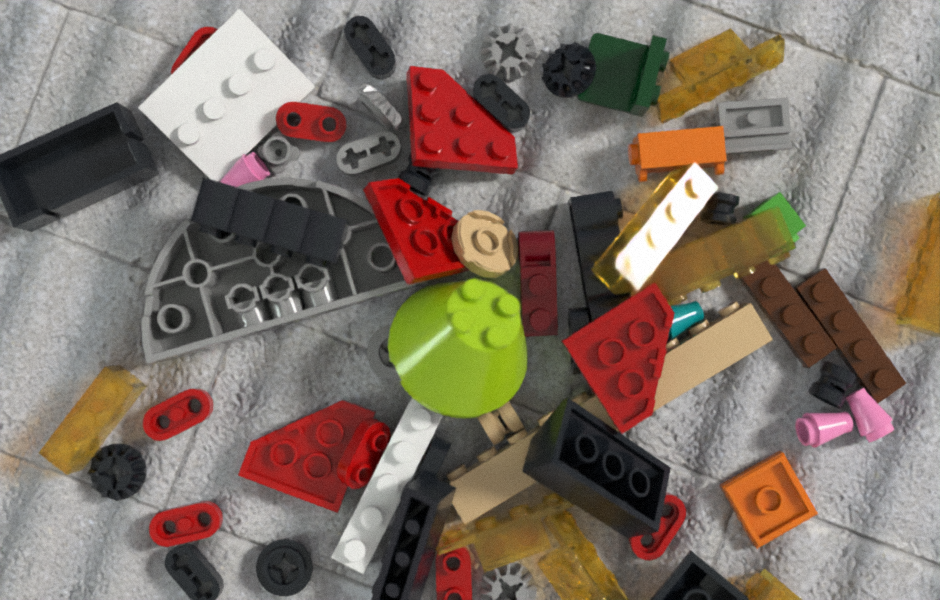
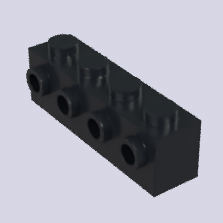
[371,473,457,600]

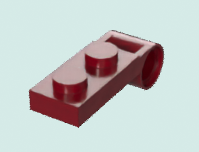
[518,230,558,337]

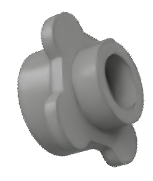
[258,132,300,174]

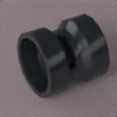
[398,152,441,197]
[808,361,858,409]

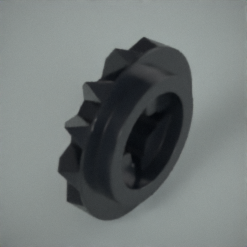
[541,41,596,98]
[88,443,147,501]
[256,538,314,596]

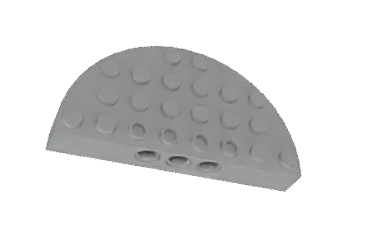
[141,177,428,364]

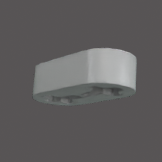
[336,131,402,177]

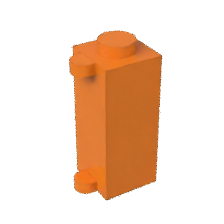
[628,126,727,182]

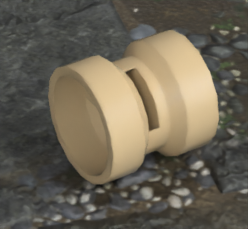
[477,401,525,446]

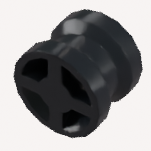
[700,192,740,227]

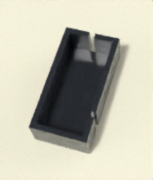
[0,102,159,232]

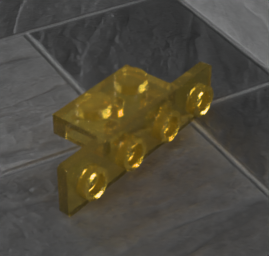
[656,28,785,124]
[436,493,575,573]
[537,502,630,600]

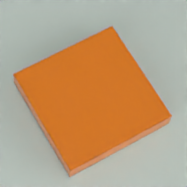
[719,451,818,549]

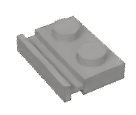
[715,97,792,155]

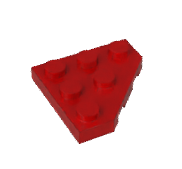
[406,66,518,175]
[363,178,470,285]
[561,282,675,434]
[238,399,377,513]

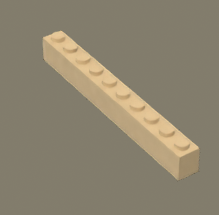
[445,301,773,525]

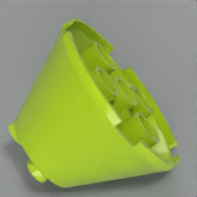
[388,279,528,419]

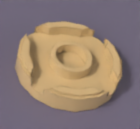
[451,210,519,278]

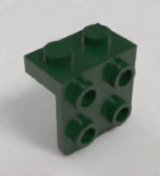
[577,33,669,117]

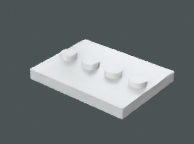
[138,9,316,182]

